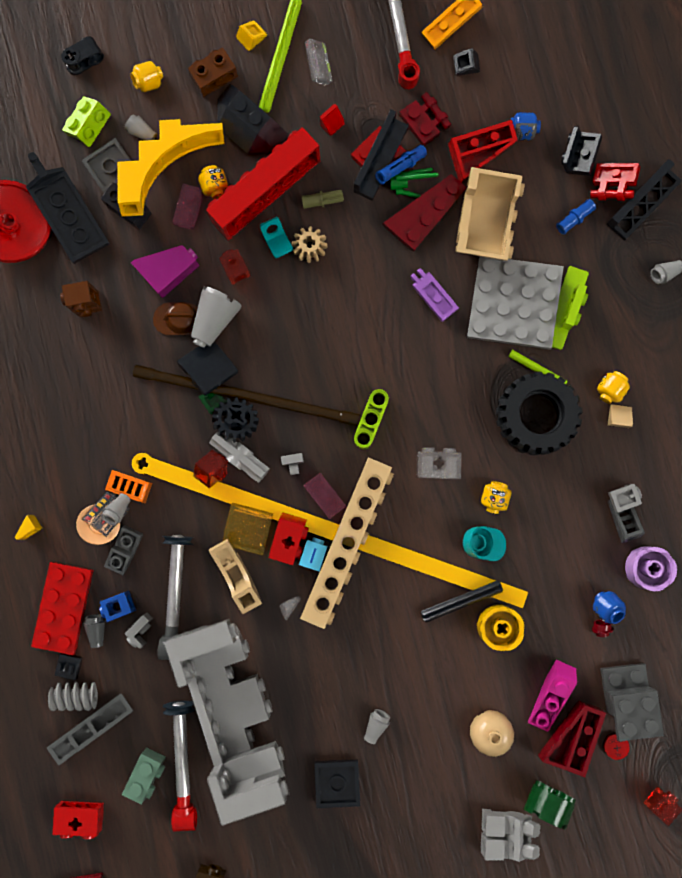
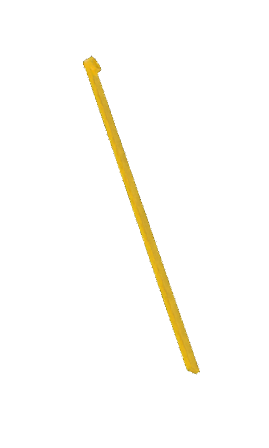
[132,453,528,608]

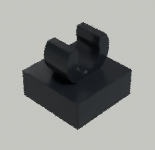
[55,653,83,680]

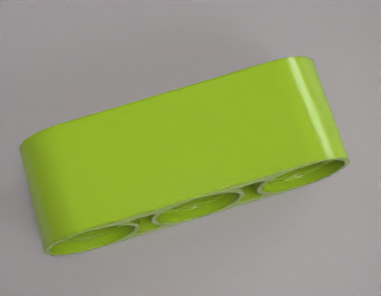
[354,389,389,449]

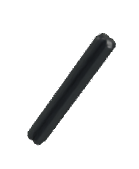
[421,580,503,622]

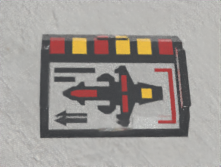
[82,492,130,537]

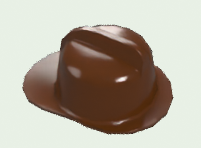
[153,302,198,335]

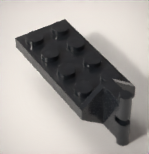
[26,152,109,264]

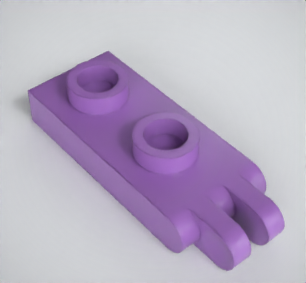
[410,268,459,322]

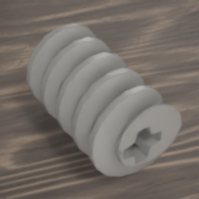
[48,682,98,711]

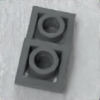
[104,525,143,575]

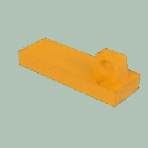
[421,0,483,50]

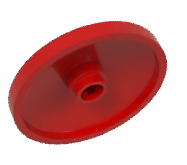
[0,180,51,263]

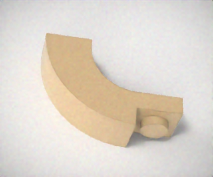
[209,539,262,614]

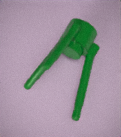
[391,168,438,198]

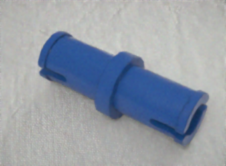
[556,199,596,235]

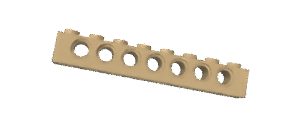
[300,457,394,629]

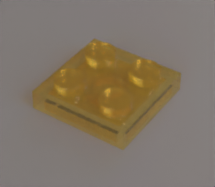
[222,503,274,556]

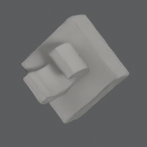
[281,453,304,475]

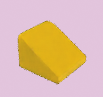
[236,20,267,51]
[15,515,42,540]

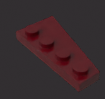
[382,174,467,252]

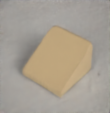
[608,404,633,428]

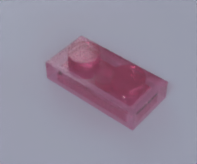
[172,184,203,230]
[303,473,346,519]

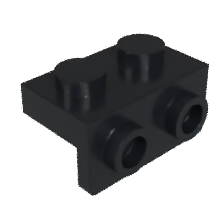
[561,126,602,176]

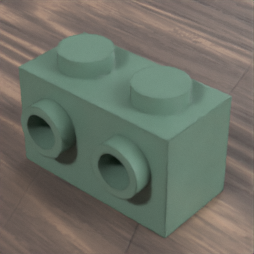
[122,748,166,805]

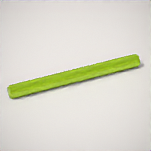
[259,0,302,113]

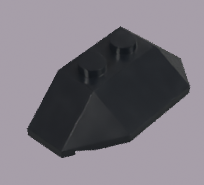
[217,83,289,154]

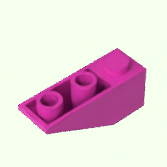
[528,660,577,732]

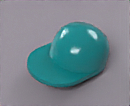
[463,526,506,561]

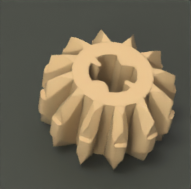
[292,226,327,263]

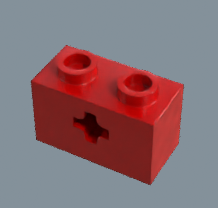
[268,512,309,565]
[52,801,104,839]

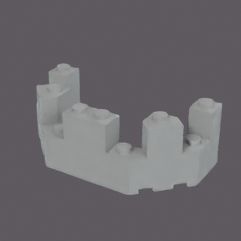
[164,619,289,825]

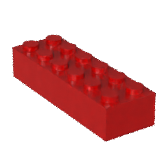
[206,127,321,241]

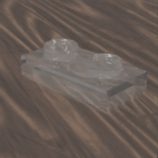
[305,39,332,85]

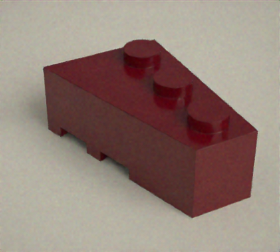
[538,701,606,777]

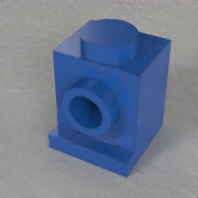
[99,591,136,622]

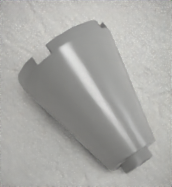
[191,286,242,348]

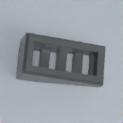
[607,500,645,543]

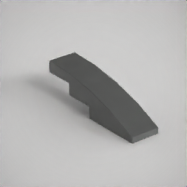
[47,694,133,766]

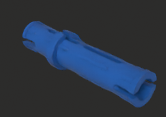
[375,145,427,184]

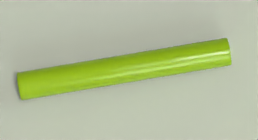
[508,349,567,384]

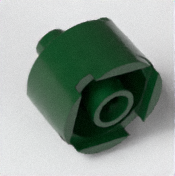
[524,780,576,830]

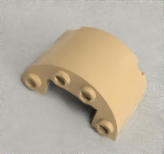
[455,167,525,261]

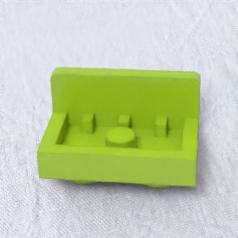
[62,96,111,147]

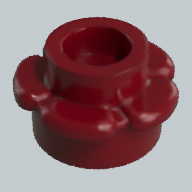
[592,620,614,637]

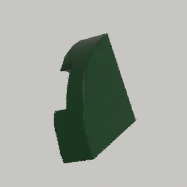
[198,393,226,414]

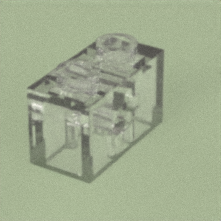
[416,448,461,479]

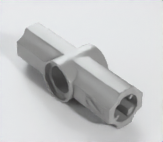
[209,432,270,483]

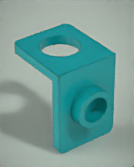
[259,217,293,258]

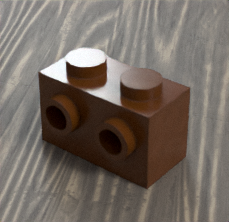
[188,47,238,98]
[60,281,102,317]

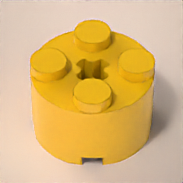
[477,604,524,651]

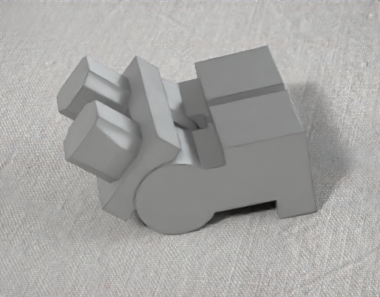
[481,809,540,862]

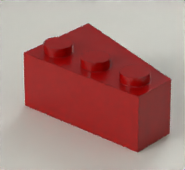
[448,120,518,183]

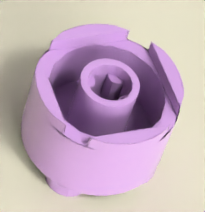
[625,546,677,591]

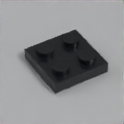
[315,759,360,808]

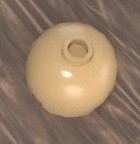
[470,710,514,757]

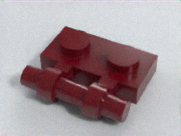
[399,92,452,146]

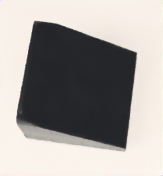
[453,48,480,76]

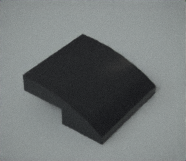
[177,342,238,396]

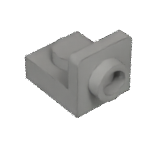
[608,484,642,513]
[125,613,153,649]

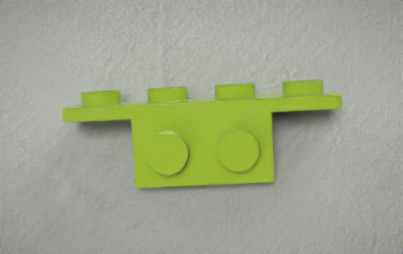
[552,266,589,350]

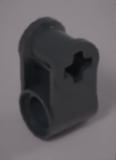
[61,36,104,75]

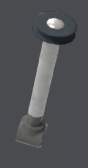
[158,535,194,660]

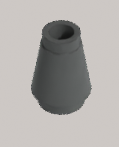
[83,614,105,648]

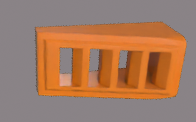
[105,470,152,503]

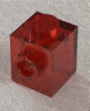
[219,249,251,285]
[193,449,228,489]
[643,787,682,826]

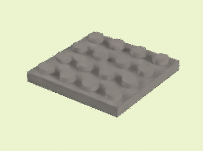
[467,257,564,350]

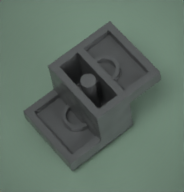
[600,663,664,742]

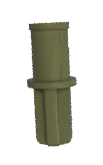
[302,190,344,209]

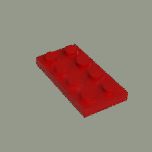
[31,562,93,655]

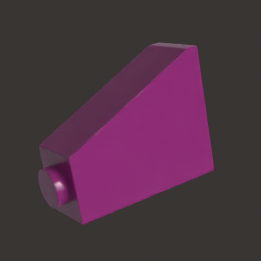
[131,245,199,298]

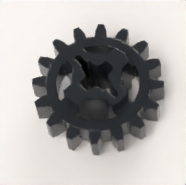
[212,397,259,443]

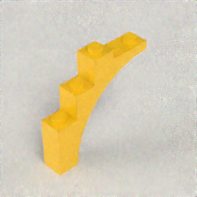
[118,119,224,217]

